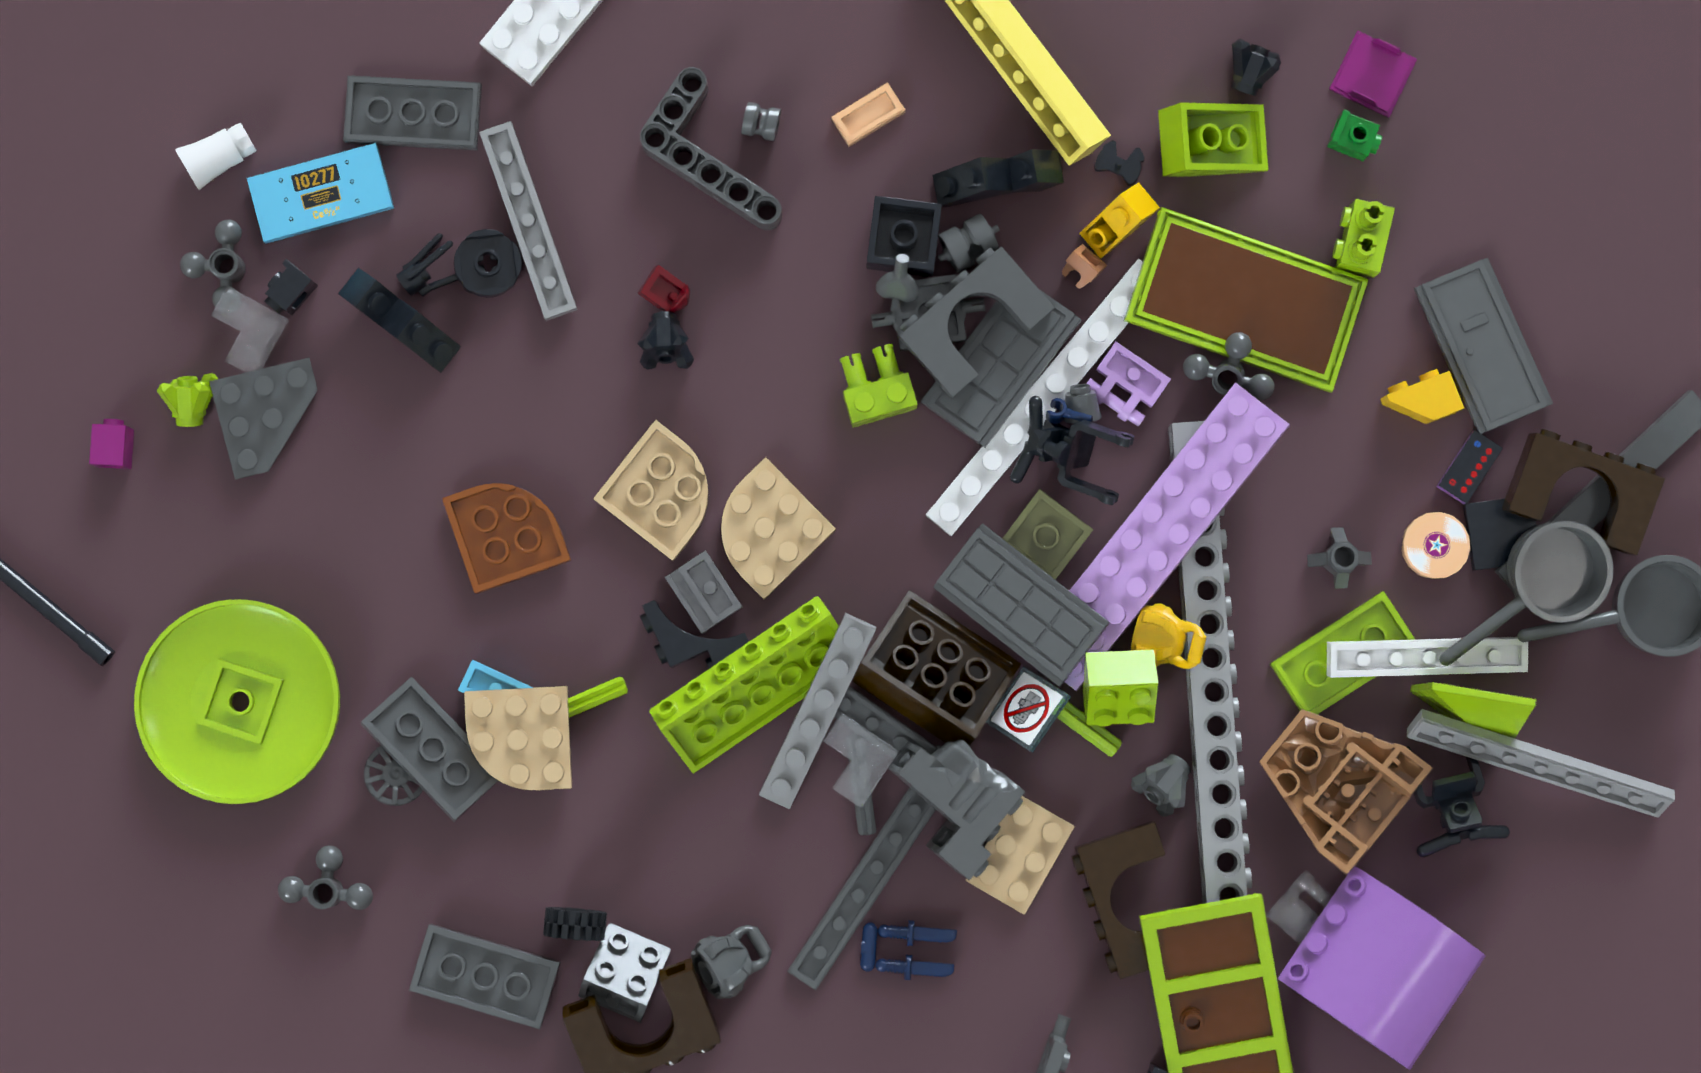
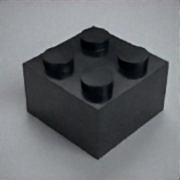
[866,196,942,277]

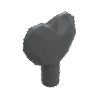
[876,254,920,303]

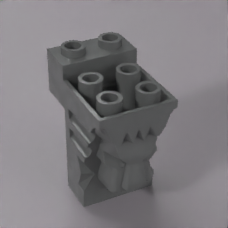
[887,739,1025,880]

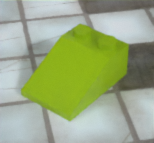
[1158,103,1268,177]

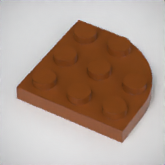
[442,483,572,594]

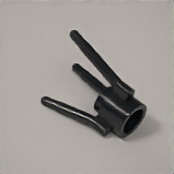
[396,233,484,297]

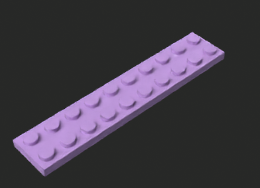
[1065,382,1290,691]

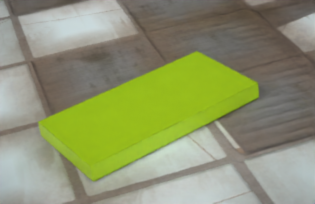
[1270,591,1415,714]

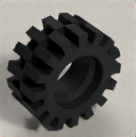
[543,907,607,941]

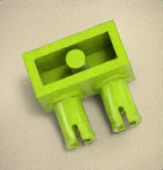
[1332,199,1395,278]
[839,344,918,428]

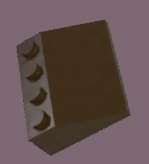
[852,590,1021,746]

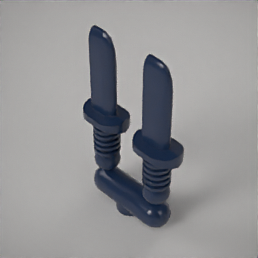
[860,920,957,980]

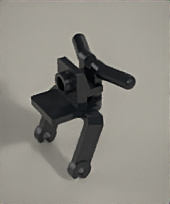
[1010,396,1135,505]
[1406,746,1510,858]

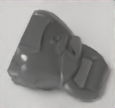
[691,925,772,999]

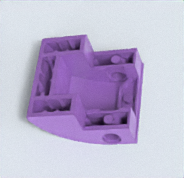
[1277,866,1486,1070]

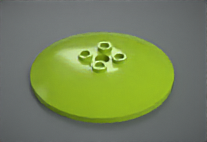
[134,599,340,804]

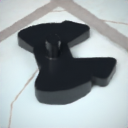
[1094,140,1145,186]

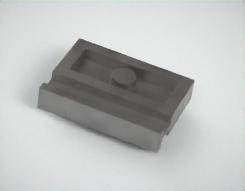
[665,550,743,634]

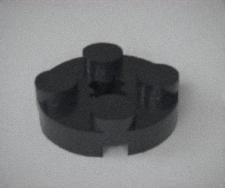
[454,229,522,298]

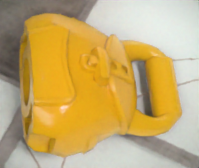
[1131,603,1207,669]

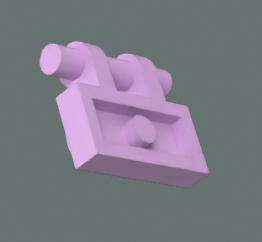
[1087,341,1171,426]

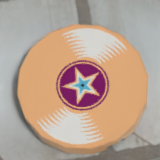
[1402,512,1470,579]

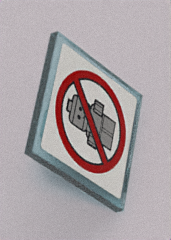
[986,667,1071,753]

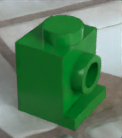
[1326,109,1383,161]

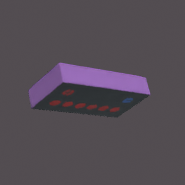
[1436,430,1503,504]

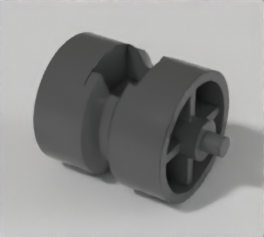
[938,213,1000,273]

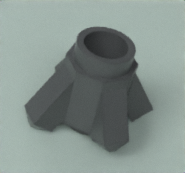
[1307,527,1372,589]
[1131,754,1191,817]

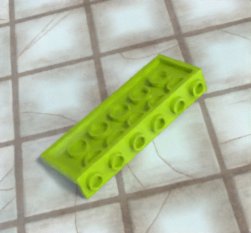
[649,596,839,774]

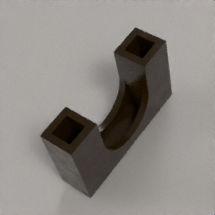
[1502,429,1665,555]
[1071,821,1166,979]
[562,958,721,1073]

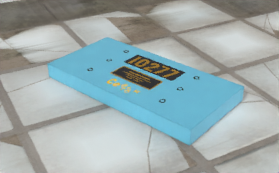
[247,143,394,244]

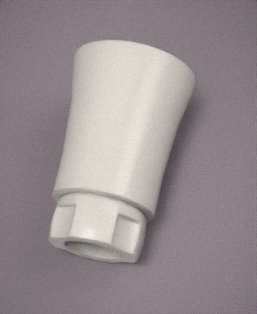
[175,123,256,190]

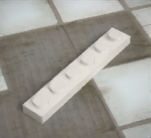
[1327,637,1528,678]

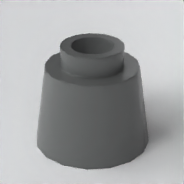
[1064,384,1102,424]

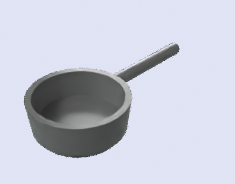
[1439,521,1613,666]
[1517,555,1701,657]

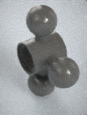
[180,219,246,312]
[1183,332,1275,400]
[278,845,373,910]

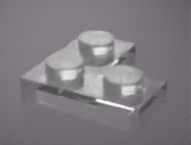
[211,286,289,373]
[823,713,899,808]

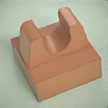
[1062,244,1107,289]

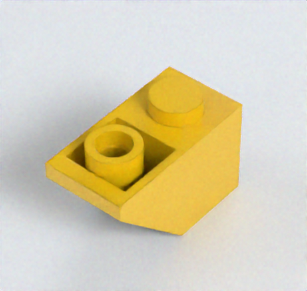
[1079,182,1160,259]
[1381,369,1464,424]

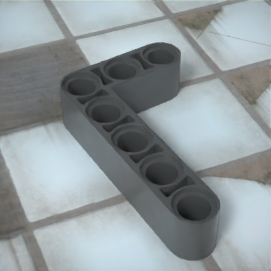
[640,67,782,230]

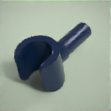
[1046,398,1093,424]

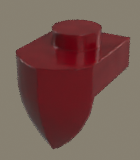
[637,265,690,313]

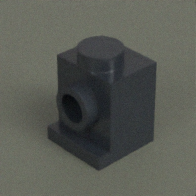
[264,259,318,316]

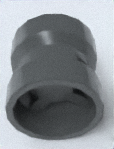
[741,102,781,142]

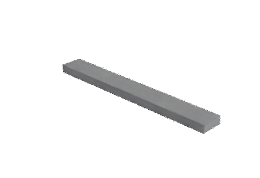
[1407,709,1675,818]

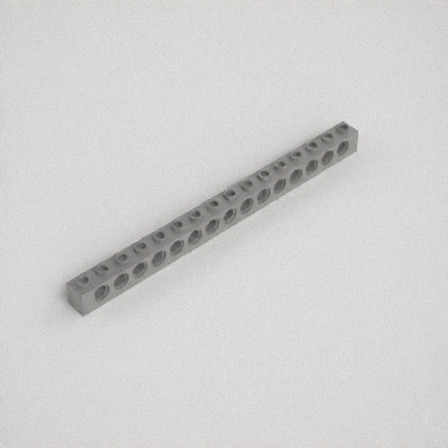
[1168,421,1252,904]

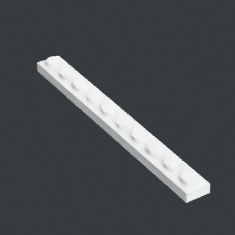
[925,258,1142,536]

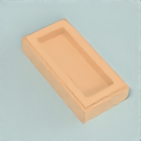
[831,82,905,147]

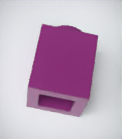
[89,419,134,469]

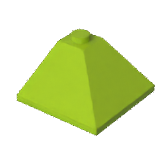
[1410,682,1536,739]

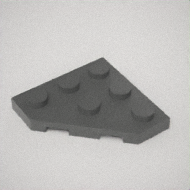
[209,358,318,480]

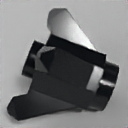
[1231,39,1281,96]
[637,311,694,370]

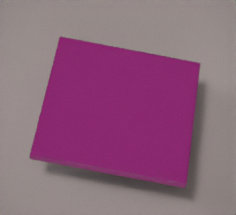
[1329,30,1417,118]

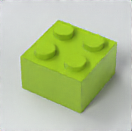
[1083,650,1158,727]

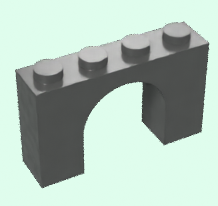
[898,246,1055,399]

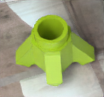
[157,373,218,427]

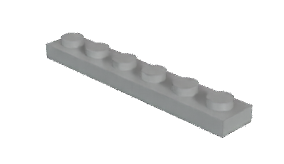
[479,121,578,321]
[759,613,876,809]

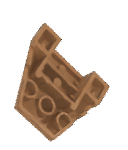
[1259,709,1432,875]

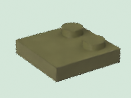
[1002,489,1094,580]

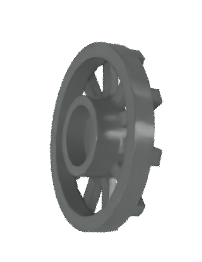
[364,746,423,806]

